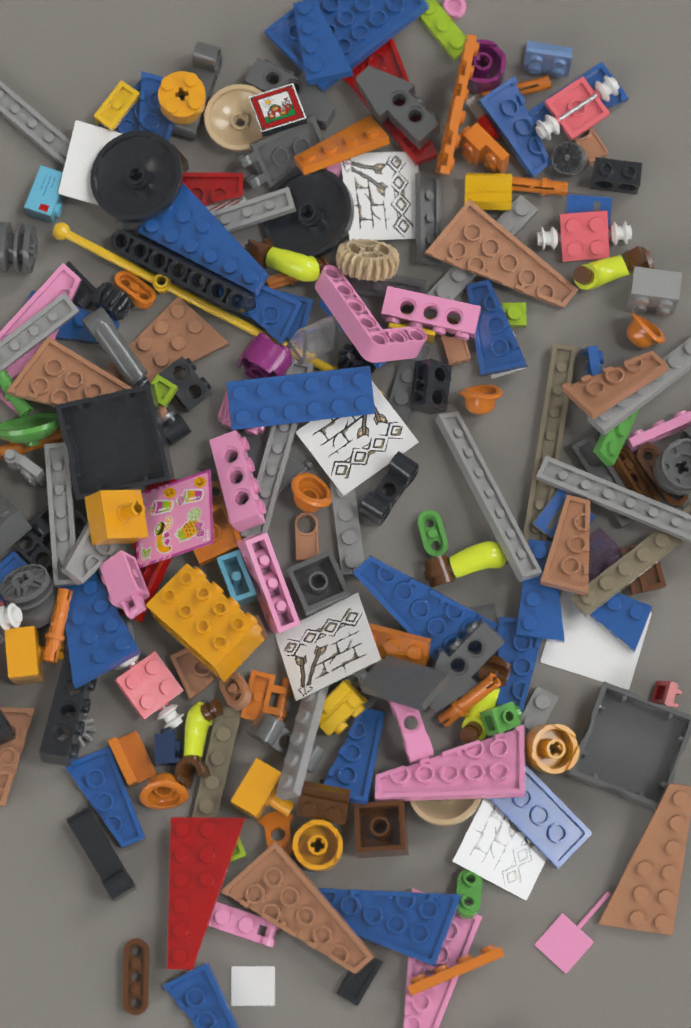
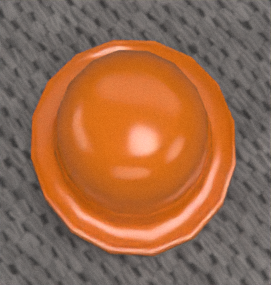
[626,313,665,349]
[458,384,503,415]
[291,472,333,513]
[139,772,189,809]

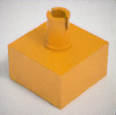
[85,490,149,545]
[4,626,65,686]
[231,758,296,821]

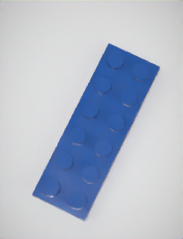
[226,366,375,430]

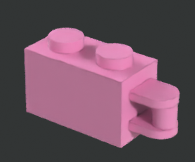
[99,550,150,619]

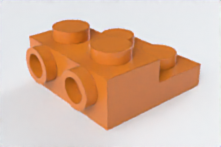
[459,122,509,174]
[193,502,241,566]

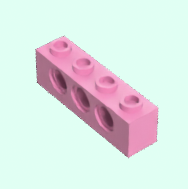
[381,286,481,340]
[209,430,266,532]
[237,533,300,633]

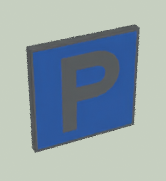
[564,193,614,229]
[531,489,598,541]

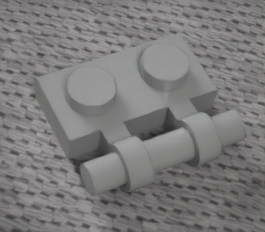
[4,449,47,488]

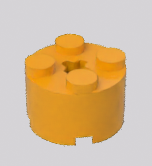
[158,71,206,125]
[525,724,580,774]
[293,820,343,872]

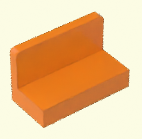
[108,731,157,787]

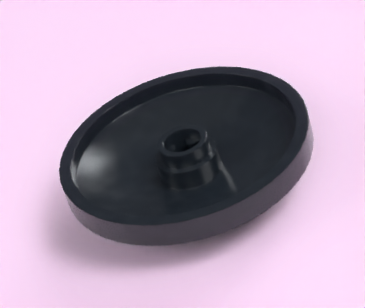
[90,131,184,223]
[263,169,354,259]

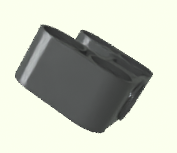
[247,712,325,773]

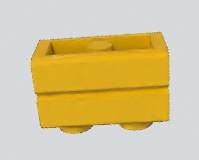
[319,679,368,736]

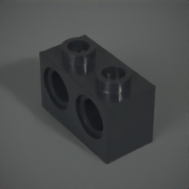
[591,157,642,195]
[159,356,212,413]
[410,358,452,415]

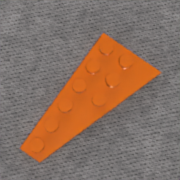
[434,34,480,176]

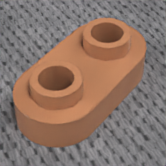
[219,671,252,711]

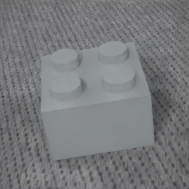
[626,266,682,316]

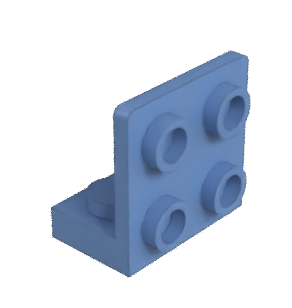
[523,41,573,78]

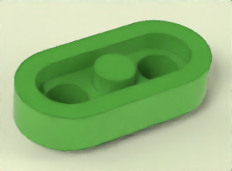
[417,510,448,558]
[455,869,482,919]

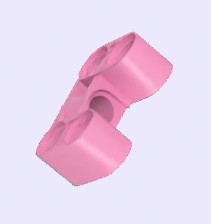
[388,701,434,765]

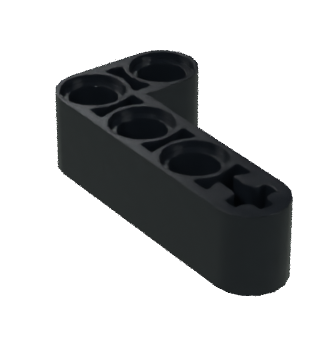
[66,806,137,902]

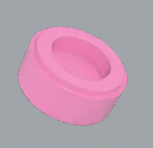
[443,0,466,20]

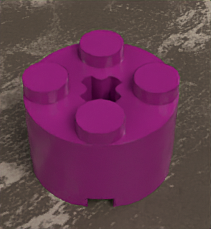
[459,39,506,94]
[237,333,292,379]

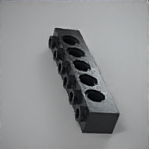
[39,645,97,767]

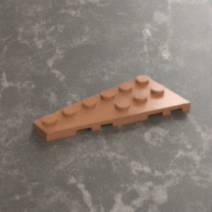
[424,199,579,309]
[104,297,230,388]
[7,336,168,420]
[597,782,691,936]
[220,841,376,974]

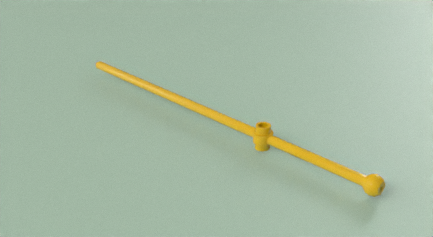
[52,222,384,396]

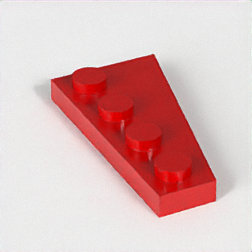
[183,172,244,207]

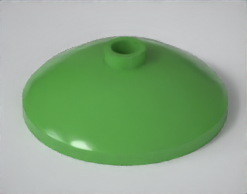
[0,412,60,447]

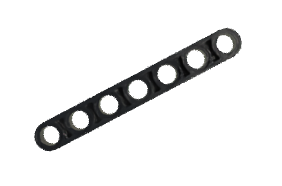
[110,230,256,312]

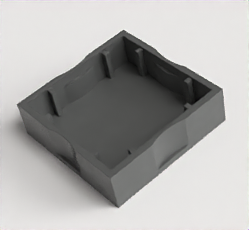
[567,681,691,811]

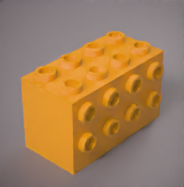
[146,563,264,682]

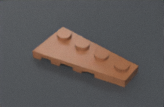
[562,351,668,420]
[0,707,36,807]

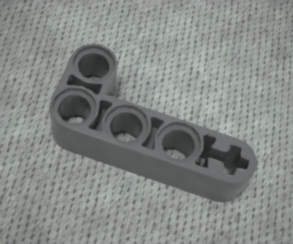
[173,42,222,140]

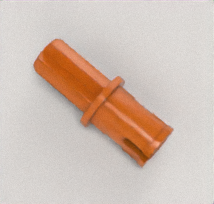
[266,273,300,290]

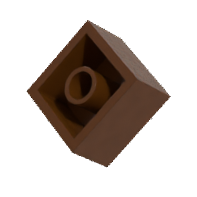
[354,800,409,858]

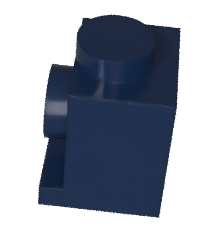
[155,729,181,766]

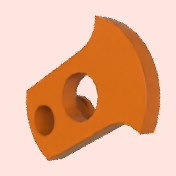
[258,811,295,856]

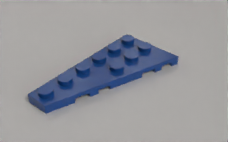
[138,183,269,296]
[60,539,141,689]
[352,555,506,669]
[318,888,462,966]

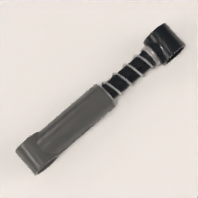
[81,306,191,446]

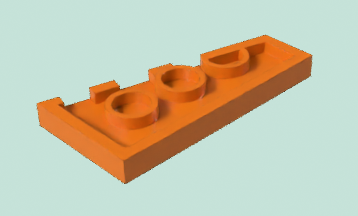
[294,115,390,175]

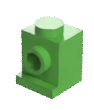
[480,701,522,736]

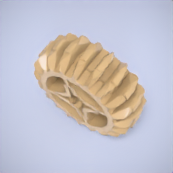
[335,238,400,282]

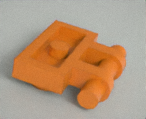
[241,670,293,722]

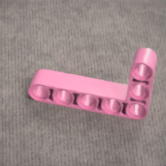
[315,265,427,363]

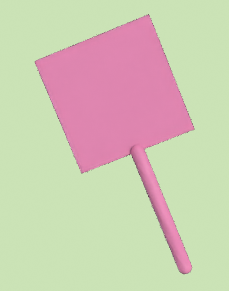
[534,891,611,974]

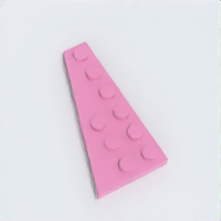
[0,263,82,415]
[375,724,525,802]
[404,888,482,1028]

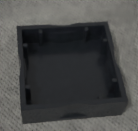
[55,384,175,500]

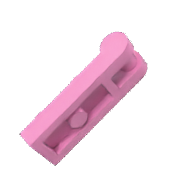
[208,902,280,948]

